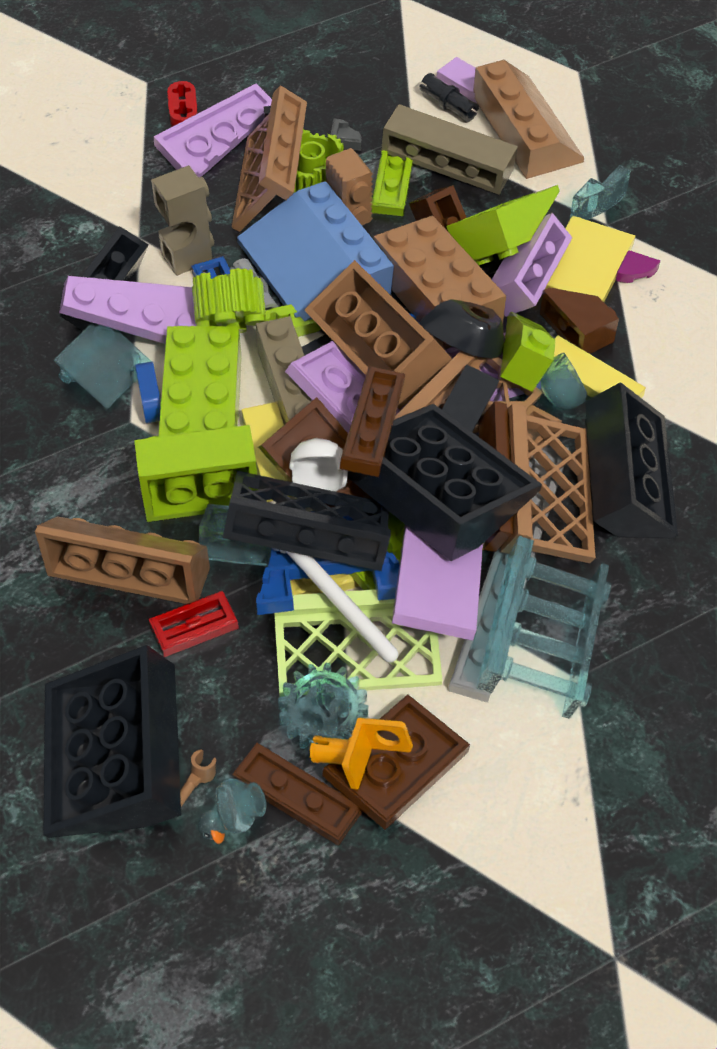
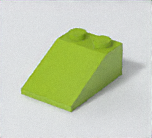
[446,185,560,265]

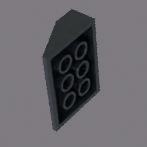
[347,403,542,561]
[43,645,181,838]

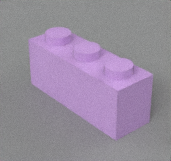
[492,213,572,317]

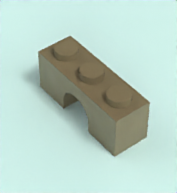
[151,165,214,276]

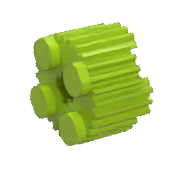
[294,129,344,193]
[192,268,266,333]

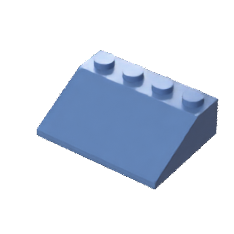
[237,181,394,322]

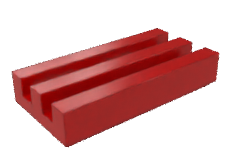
[149,591,238,657]

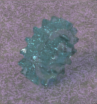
[278,662,369,749]

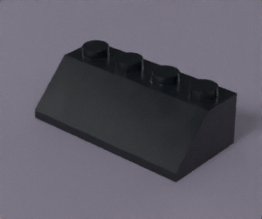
[585,382,678,538]

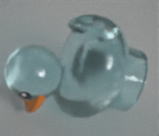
[198,779,266,844]

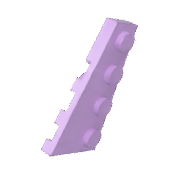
[154,84,272,177]

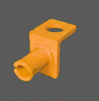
[310,718,413,789]

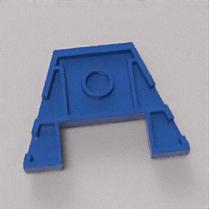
[256,511,399,615]

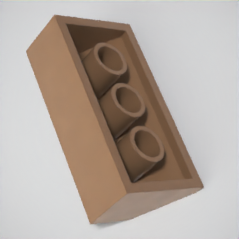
[473,60,584,179]
[35,516,210,604]

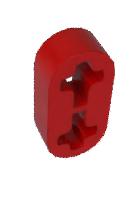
[167,81,198,127]

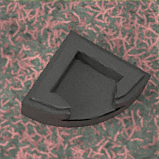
[331,118,361,151]

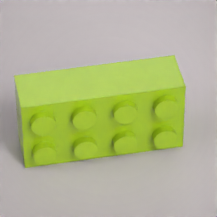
[158,326,241,437]

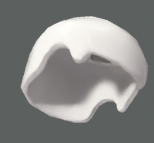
[289,438,348,492]

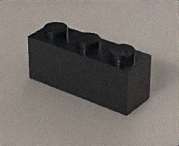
[60,226,149,335]

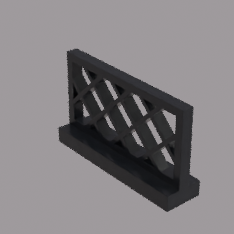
[222,470,391,571]

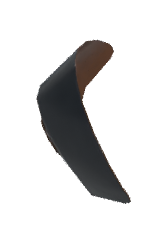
[420,299,504,358]

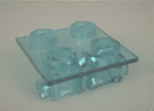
[53,323,152,409]

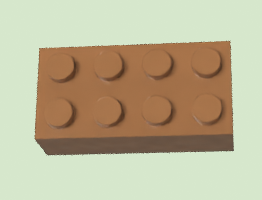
[374,215,506,350]
[304,260,452,410]

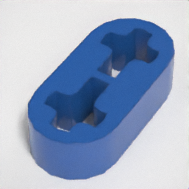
[135,361,161,424]

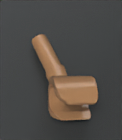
[180,749,216,807]

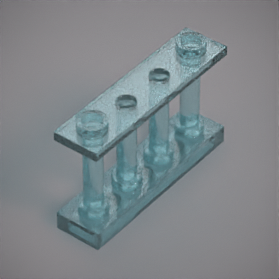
[476,536,611,719]

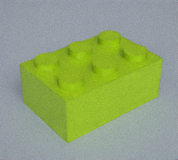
[134,425,258,522]

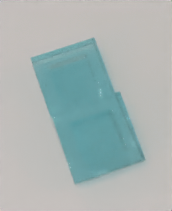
[569,165,631,221]

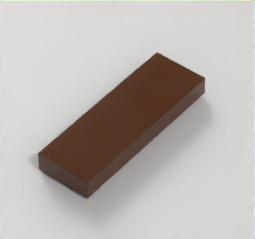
[232,743,362,846]

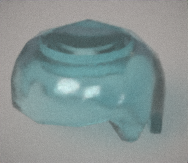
[540,353,587,410]

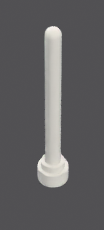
[272,548,398,662]

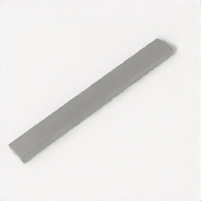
[449,445,569,703]

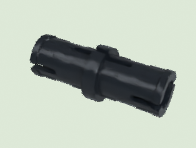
[419,73,479,122]

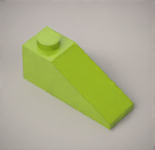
[500,311,555,392]

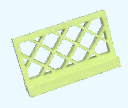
[274,589,443,697]

